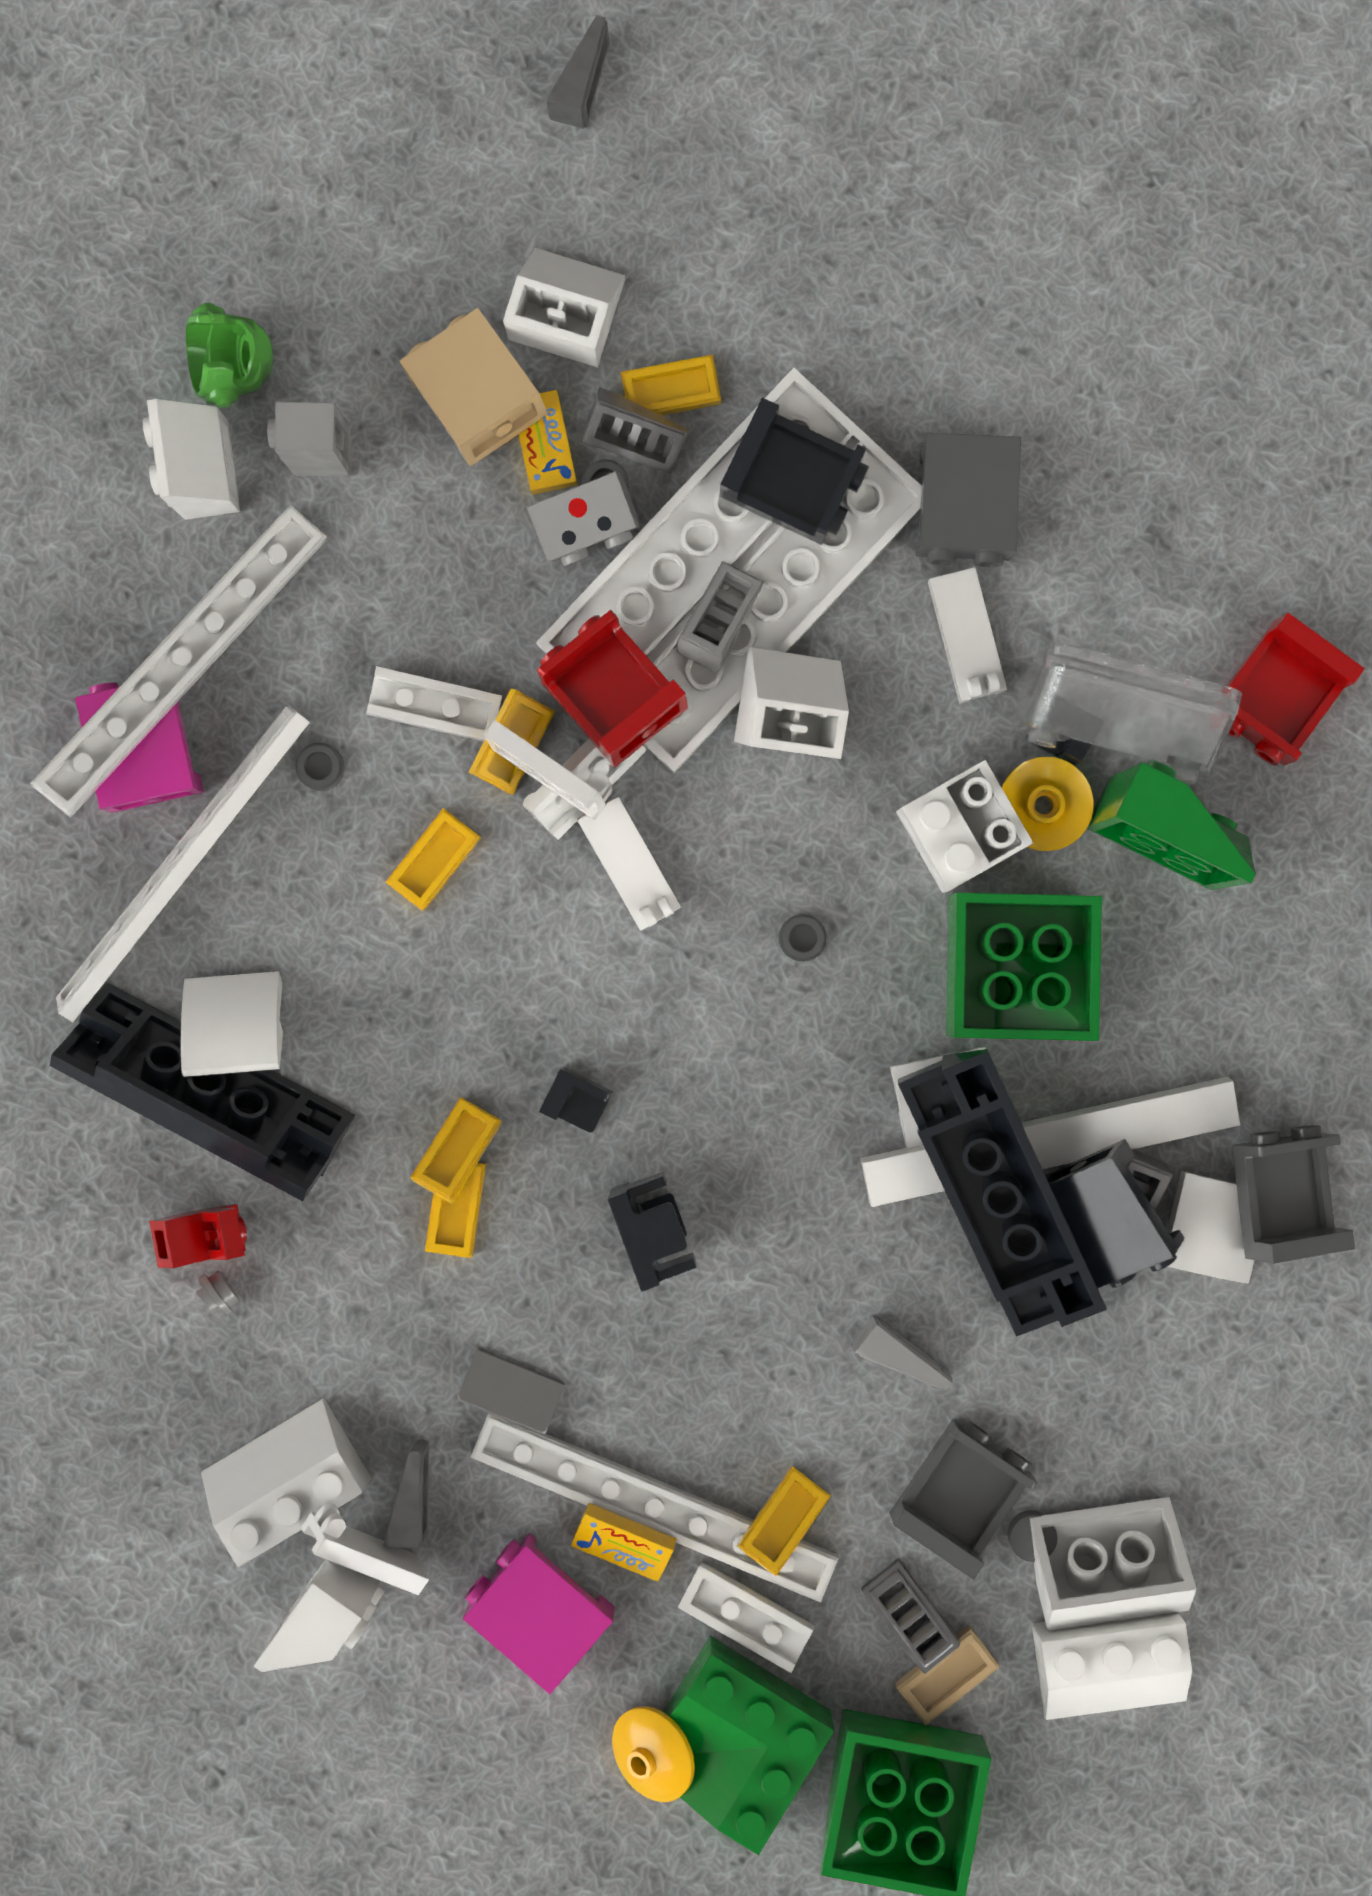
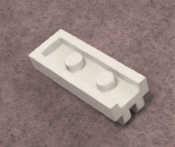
[928,567,1007,704]
[366,666,502,741]
[483,720,612,820]
[523,739,647,840]
[577,796,681,931]
[301,1503,429,1595]
[678,1562,815,1673]

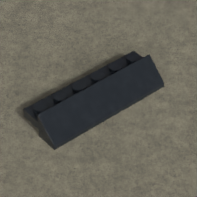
[50,982,355,1201]
[898,1049,1107,1337]

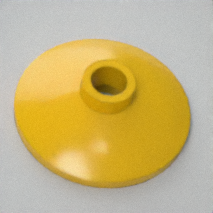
[1001,757,1094,851]
[612,1706,695,1802]

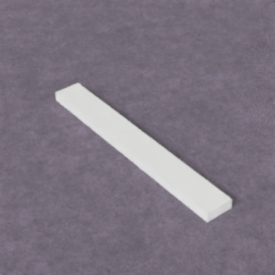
[30,505,327,818]
[56,705,310,1022]
[860,1077,1240,1207]
[471,1413,839,1603]

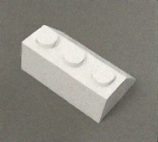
[201,1398,372,1568]
[1030,1497,1197,1631]
[254,1559,385,1672]
[1032,1612,1192,1720]

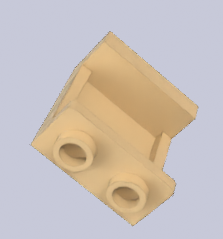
[399,307,548,467]

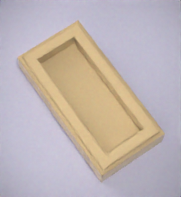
[895,1625,1000,1725]

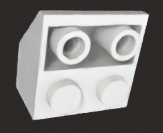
[503,248,625,368]
[143,399,240,520]
[734,647,849,759]
[896,760,1033,893]

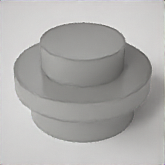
[197,1270,240,1316]

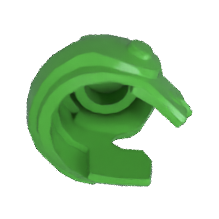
[185,303,274,408]

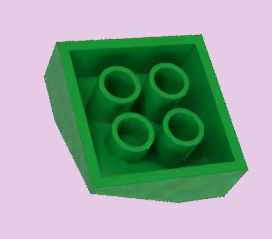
[1087,760,1256,890]
[946,893,1102,1041]
[663,1635,835,1856]
[820,1709,992,1896]

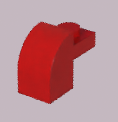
[149,1204,247,1269]

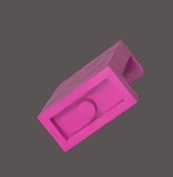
[75,683,204,813]
[463,1533,615,1695]

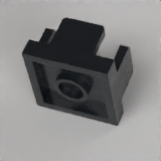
[607,1172,697,1292]

